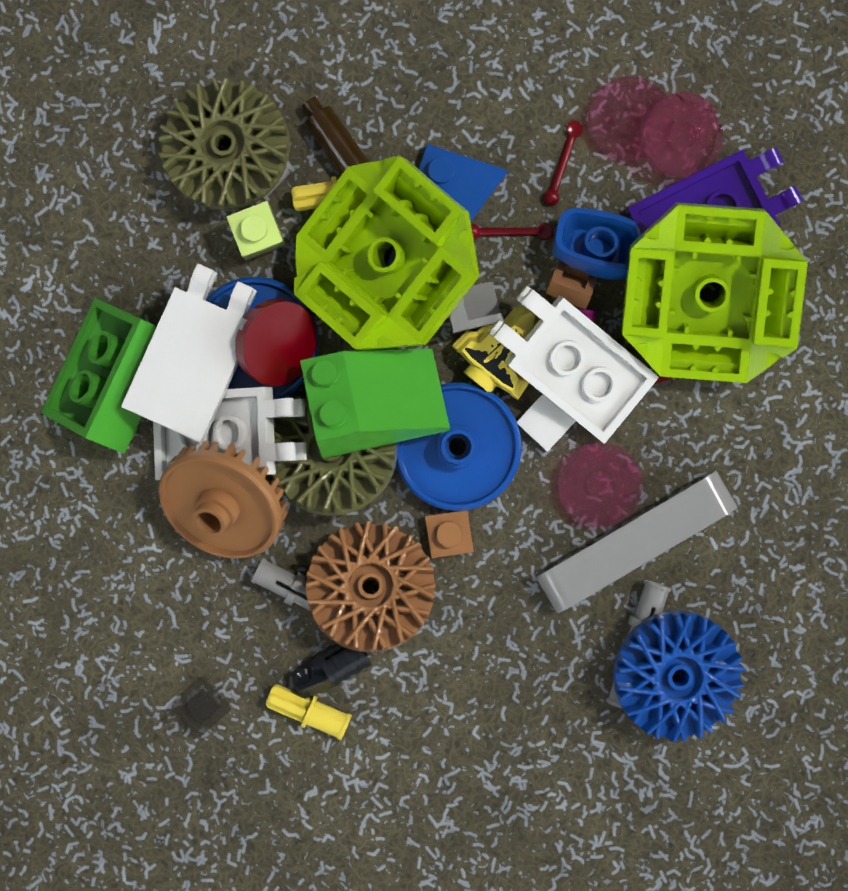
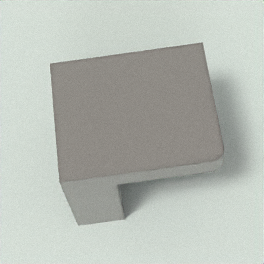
[448,282,504,334]

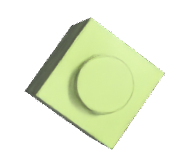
[226,201,286,261]

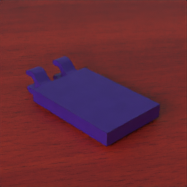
[627,147,803,235]

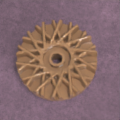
[158,440,288,558]
[306,521,436,653]

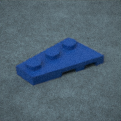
[387,144,508,267]

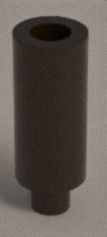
[302,96,369,175]

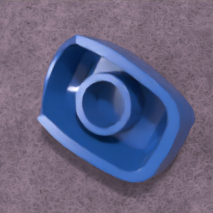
[552,208,641,280]

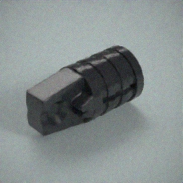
[291,643,372,699]

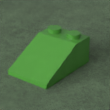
[300,349,451,459]

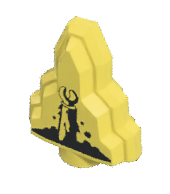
[452,305,540,400]

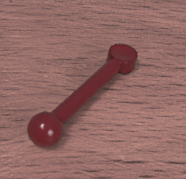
[543,121,583,206]
[471,223,554,240]

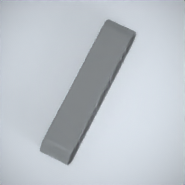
[535,470,738,613]

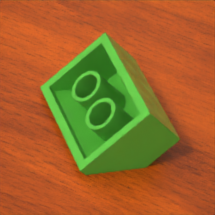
[41,298,157,454]

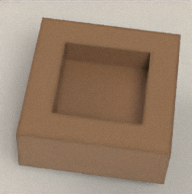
[546,260,598,310]
[425,510,474,559]

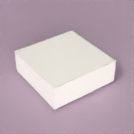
[517,394,576,452]

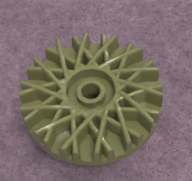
[159,78,290,210]
[272,392,397,516]

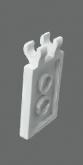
[121,264,257,443]
[488,285,659,444]
[153,387,307,480]

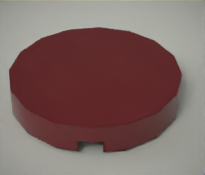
[235,298,317,387]

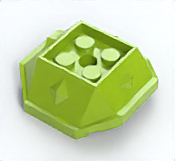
[294,156,480,350]
[621,202,808,383]

